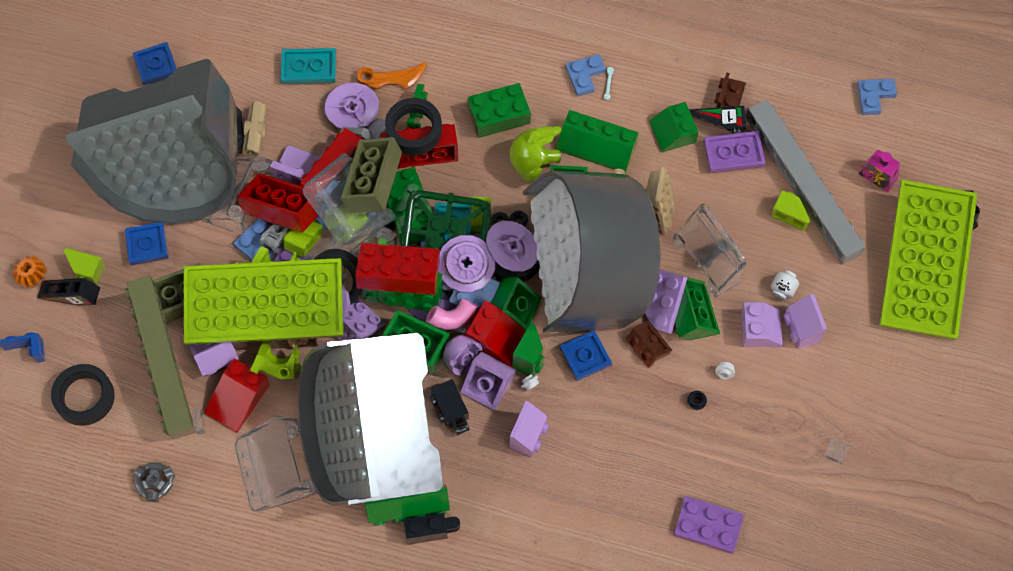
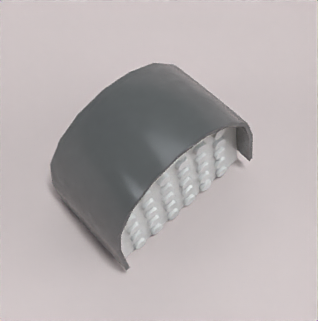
[523,171,661,333]

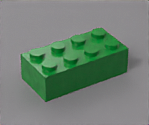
[387,166,433,245]
[362,273,444,313]

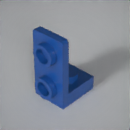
[0,332,45,363]

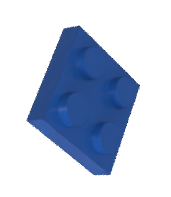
[133,42,177,85]
[125,222,169,265]
[560,330,612,381]

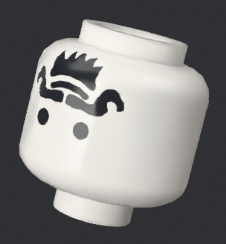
[771,270,799,300]

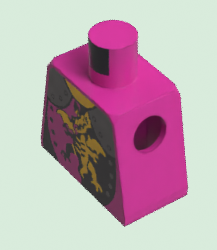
[858,150,900,192]

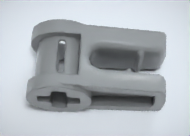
[259,224,292,253]

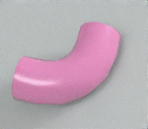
[426,298,479,330]

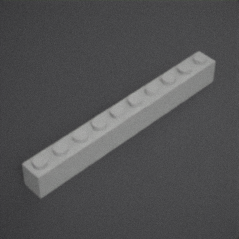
[746,100,865,264]

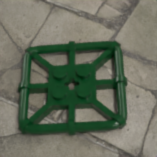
[401,190,491,268]

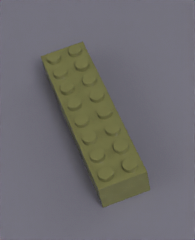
[125,275,196,439]

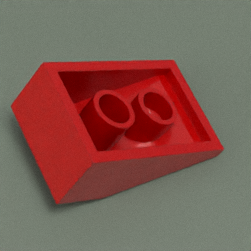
[463,300,526,367]
[204,358,270,433]

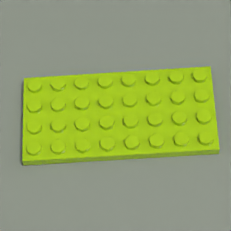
[879,180,977,340]
[184,258,344,345]

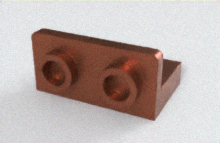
[714,72,746,107]
[626,321,672,368]

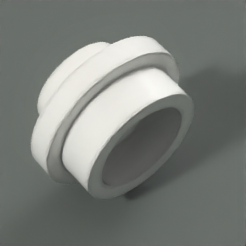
[715,362,735,380]
[521,374,540,391]

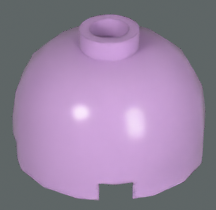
[443,335,482,376]

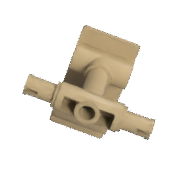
[613,167,675,235]

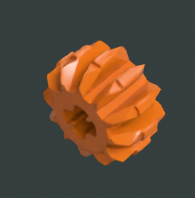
[12,255,47,288]

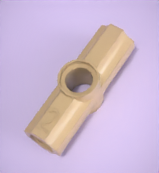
[243,101,266,158]

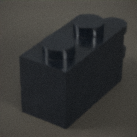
[429,379,470,436]
[403,513,460,545]

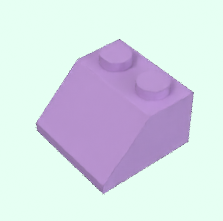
[784,294,827,349]
[741,302,783,347]
[189,343,239,376]
[460,352,516,410]
[510,401,549,458]

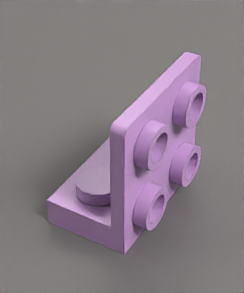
[270,145,321,186]
[337,300,386,341]

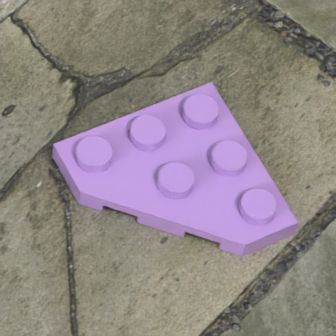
[645,269,688,333]

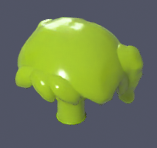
[510,126,562,183]

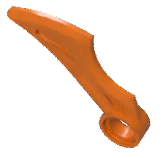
[357,62,427,90]

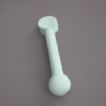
[603,67,614,100]

